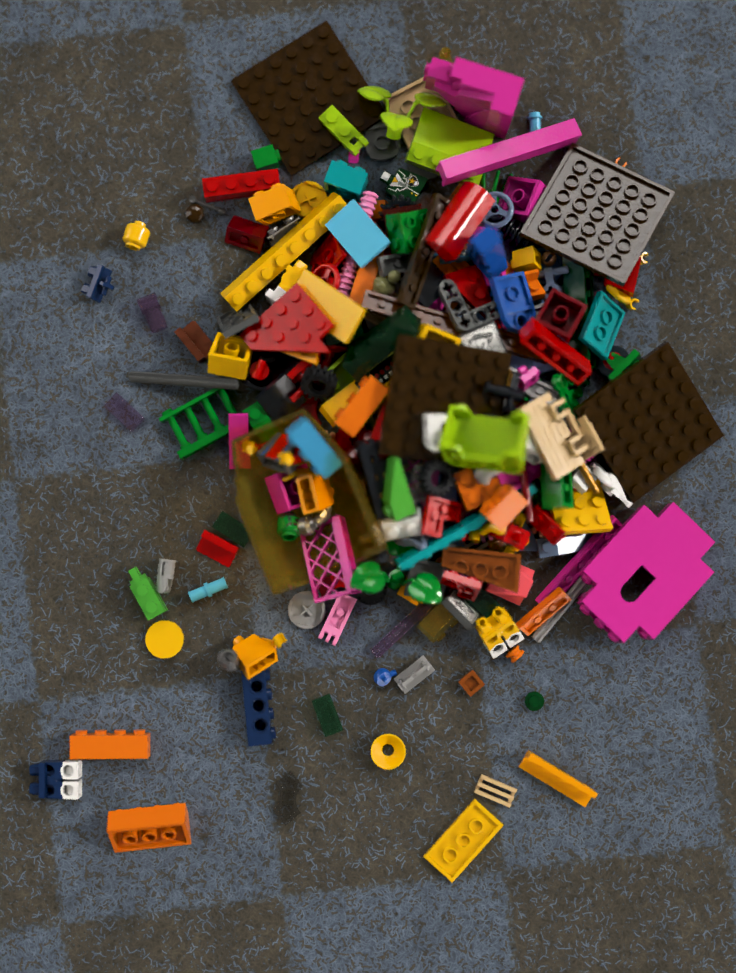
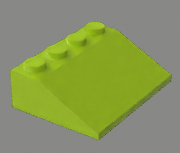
[404,107,495,185]

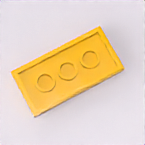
[297,269,367,344]
[423,798,504,883]

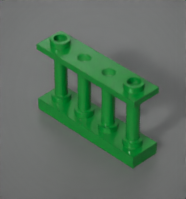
[159,388,250,460]

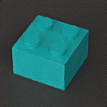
[324,160,368,203]

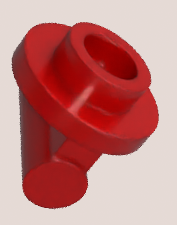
[250,359,269,380]

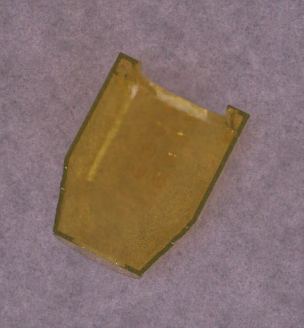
[231,409,388,595]

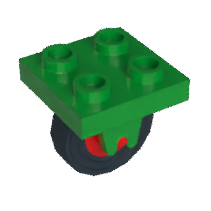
[597,346,642,382]

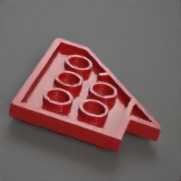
[239,283,335,354]

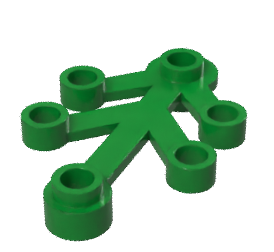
[551,373,583,426]

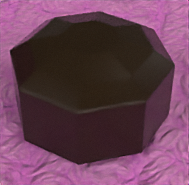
[186,204,205,224]

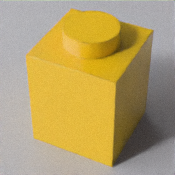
[510,245,542,272]

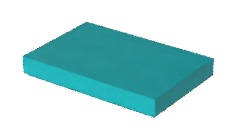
[578,290,626,360]

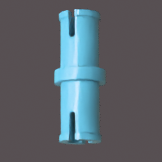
[188,577,228,603]

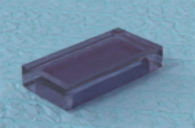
[104,392,145,432]

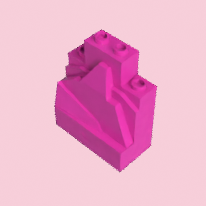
[423,57,525,139]

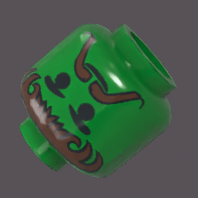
[277,511,301,541]

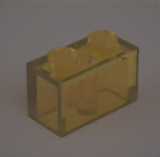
[416,599,459,643]

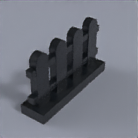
[353,438,418,520]

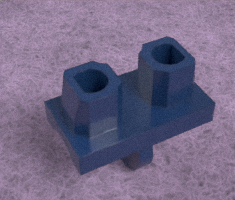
[81,264,114,303]

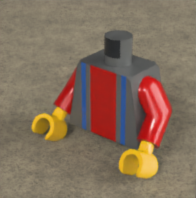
[242,432,303,475]

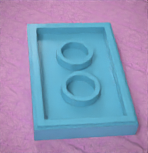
[325,199,391,269]

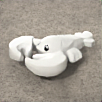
[589,462,633,508]

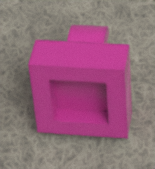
[517,365,540,392]

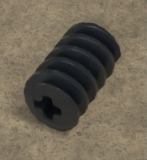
[498,218,535,250]

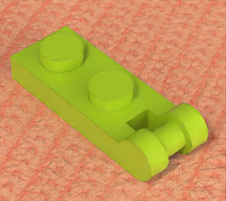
[318,105,369,156]

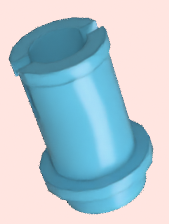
[527,112,542,132]

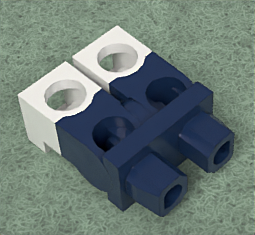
[29,759,82,800]

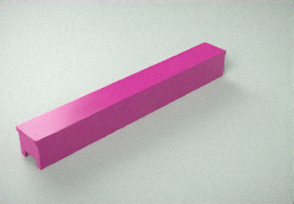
[436,118,582,186]

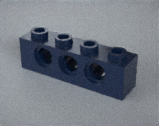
[241,669,276,746]

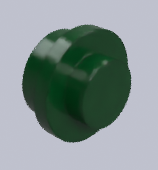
[525,691,544,711]

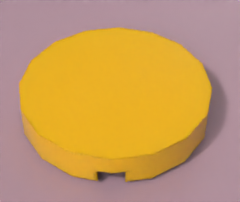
[293,181,327,218]
[145,620,184,658]

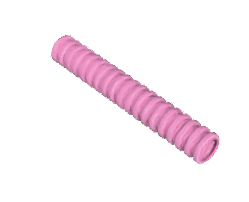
[338,191,379,297]

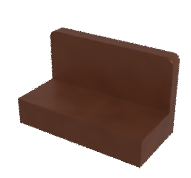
[174,321,213,364]

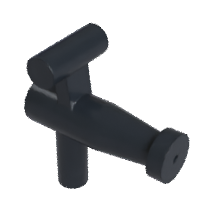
[483,372,524,414]

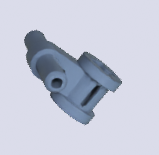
[538,266,569,299]

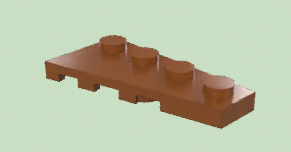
[441,547,522,593]

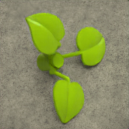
[357,86,447,140]

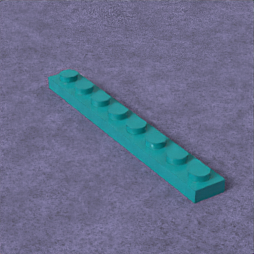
[394,483,537,571]

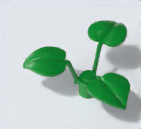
[350,540,442,604]

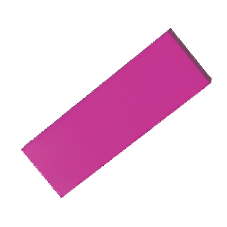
[228,413,249,469]

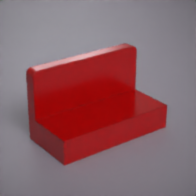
[196,530,240,567]

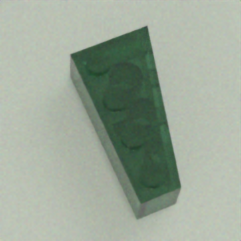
[341,305,421,382]

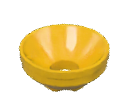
[371,734,406,770]

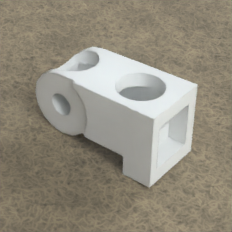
[422,412,447,452]

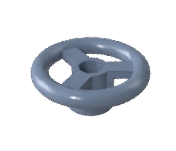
[481,191,514,228]

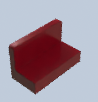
[224,215,269,254]

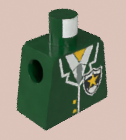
[380,168,428,212]

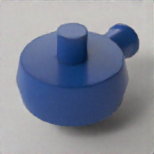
[373,668,397,686]

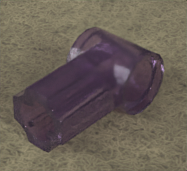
[137,292,168,333]

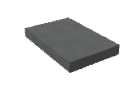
[216,301,260,339]

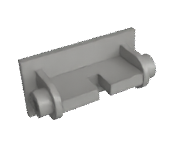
[266,215,300,246]
[394,655,435,694]

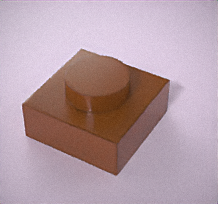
[458,669,485,697]

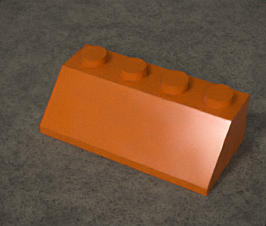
[107,803,191,853]

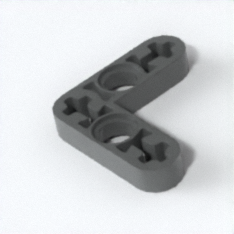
[437,279,500,334]

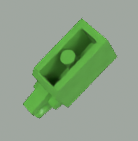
[129,567,168,620]

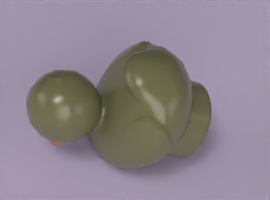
[372,270,401,296]

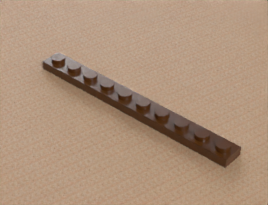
[361,289,547,364]

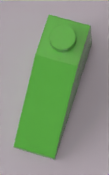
[382,455,416,521]

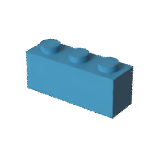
[285,415,343,479]

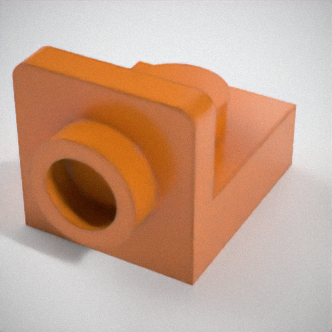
[524,269,546,301]

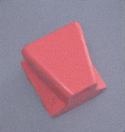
[484,565,535,606]

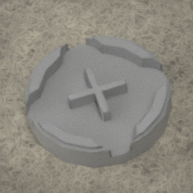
[288,591,326,629]

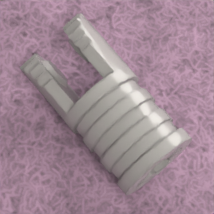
[156,558,176,594]

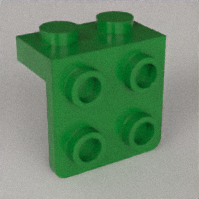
[385,208,428,254]

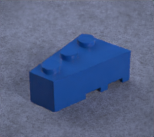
[465,224,508,280]

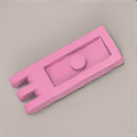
[318,591,357,646]

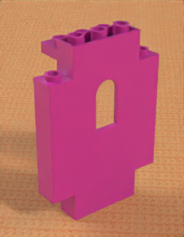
[577,502,715,643]

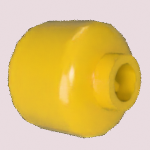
[122,221,150,251]

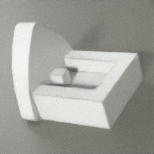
[572,464,597,494]

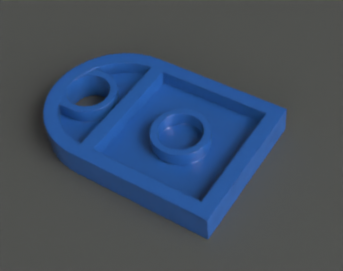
[489,271,536,333]

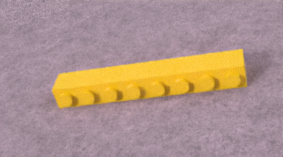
[220,192,347,312]

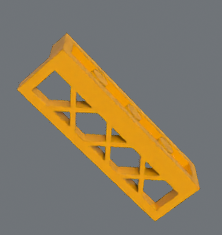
[519,750,598,807]

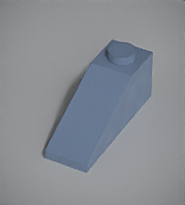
[535,533,592,558]

